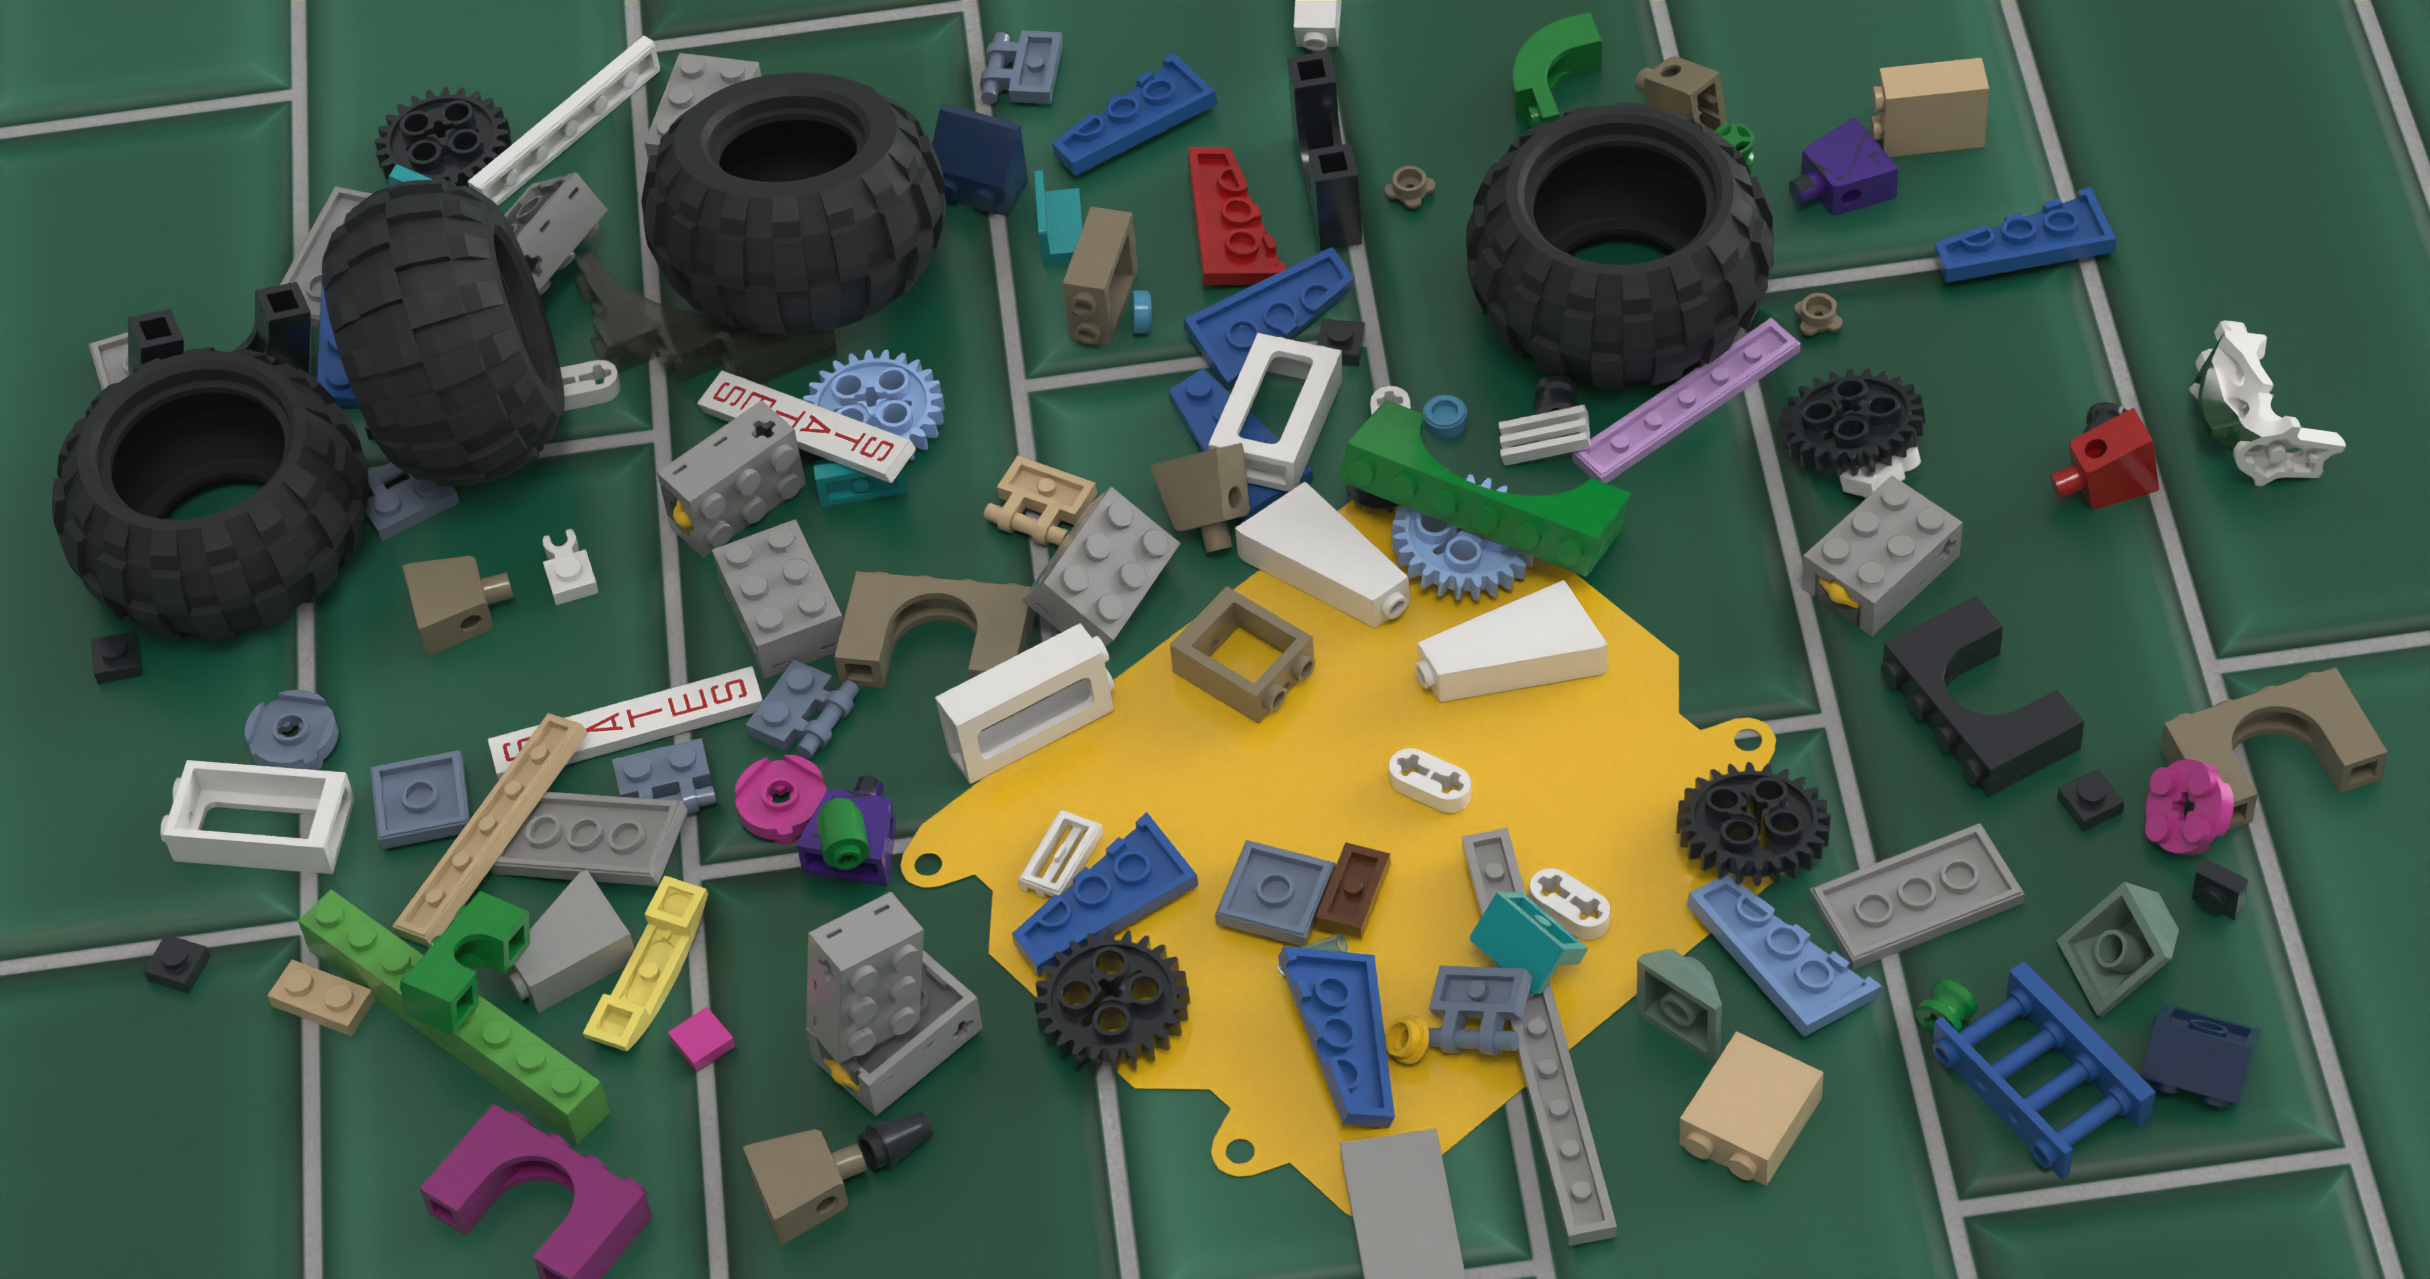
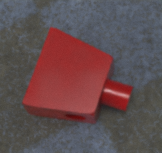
[2049,408,2159,510]

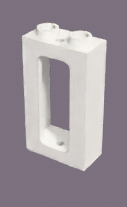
[1208,333,1342,492]
[935,623,1115,784]
[160,760,355,874]

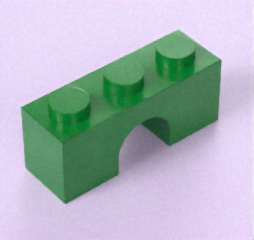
[400,891,530,1036]

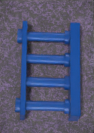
[1932,961,2156,1180]

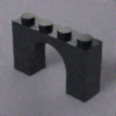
[1287,51,1363,251]
[128,282,311,376]
[1881,596,2084,797]

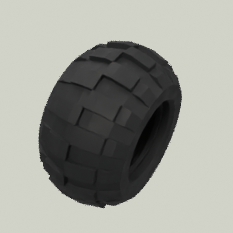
[641,72,946,335]
[1466,102,1774,389]
[322,179,565,486]
[52,347,369,641]

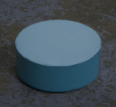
[1131,290,1151,334]
[1423,395,1467,438]

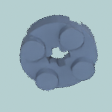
[245,690,339,770]

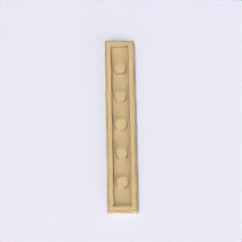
[392,713,588,947]

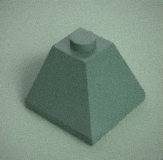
[2057,882,2179,1017]
[1637,949,1722,1063]

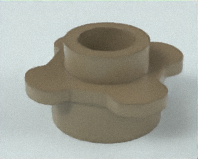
[1385,166,1435,209]
[1794,293,1843,336]

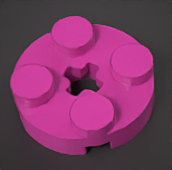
[735,755,827,845]
[2145,759,2234,856]

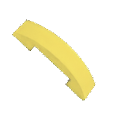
[583,875,708,1052]

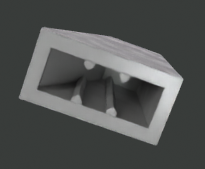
[508,869,635,1013]

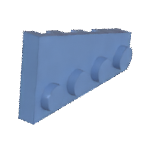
[1686,875,1882,1037]

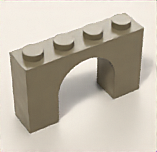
[834,571,1037,688]
[2160,667,2388,830]

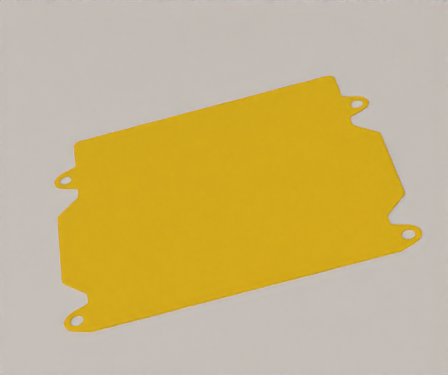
[900,469,1784,1217]

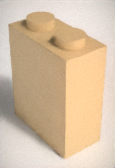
[1870,58,1989,157]
[1679,1031,1823,1186]

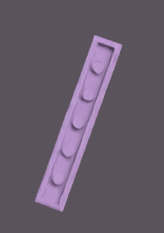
[1572,318,1801,483]

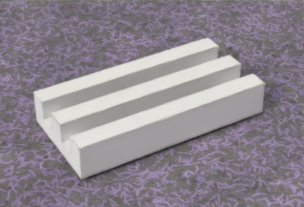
[1499,405,1591,466]
[1018,809,1103,898]

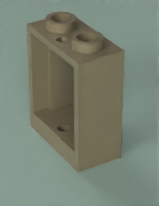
[1063,207,1139,347]
[1170,586,1315,724]

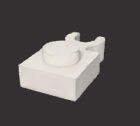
[1839,447,1921,498]
[543,529,599,605]

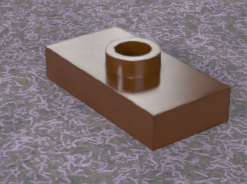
[1316,842,1391,939]

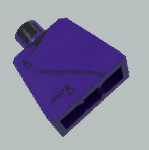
[1789,117,1899,215]
[797,776,896,887]

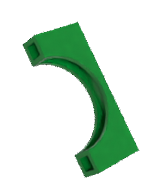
[1338,400,1632,577]

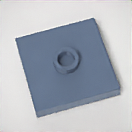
[370,750,471,849]
[1215,840,1336,947]

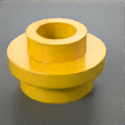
[1385,1015,1429,1064]

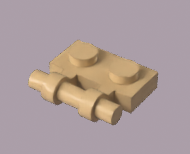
[984,455,1097,546]

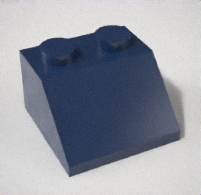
[932,103,1028,217]
[2141,1004,2262,1107]

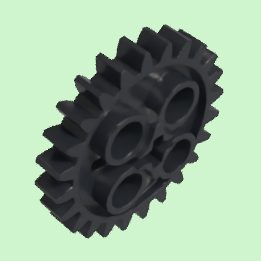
[375,87,512,187]
[1779,368,1926,476]
[1676,762,1831,886]
[1034,930,1190,1073]

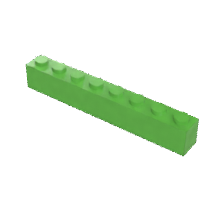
[298,889,610,1145]

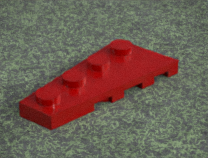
[1187,147,1287,285]

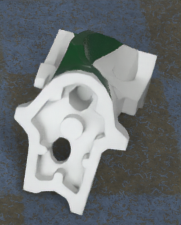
[2189,320,2346,486]

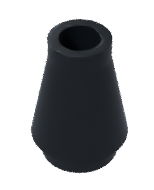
[857,1111,933,1170]

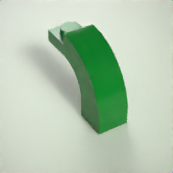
[1513,12,1602,129]

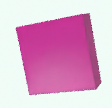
[667,1007,736,1072]

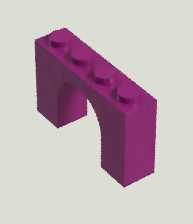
[419,1104,652,1279]

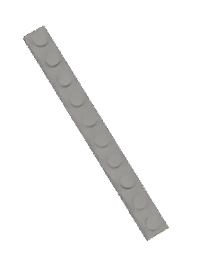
[1461,828,1617,1246]

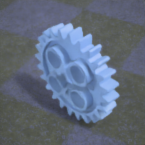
[803,350,945,461]
[1391,474,1534,601]

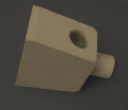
[1634,56,1727,132]
[1150,443,1250,553]
[402,555,514,656]
[743,1129,867,1245]

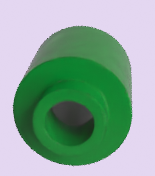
[816,798,870,870]

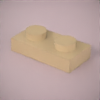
[267,960,375,1037]

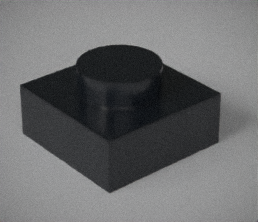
[1317,319,1366,367]
[91,631,142,684]
[2057,769,2124,832]
[2192,858,2248,920]
[144,934,211,994]

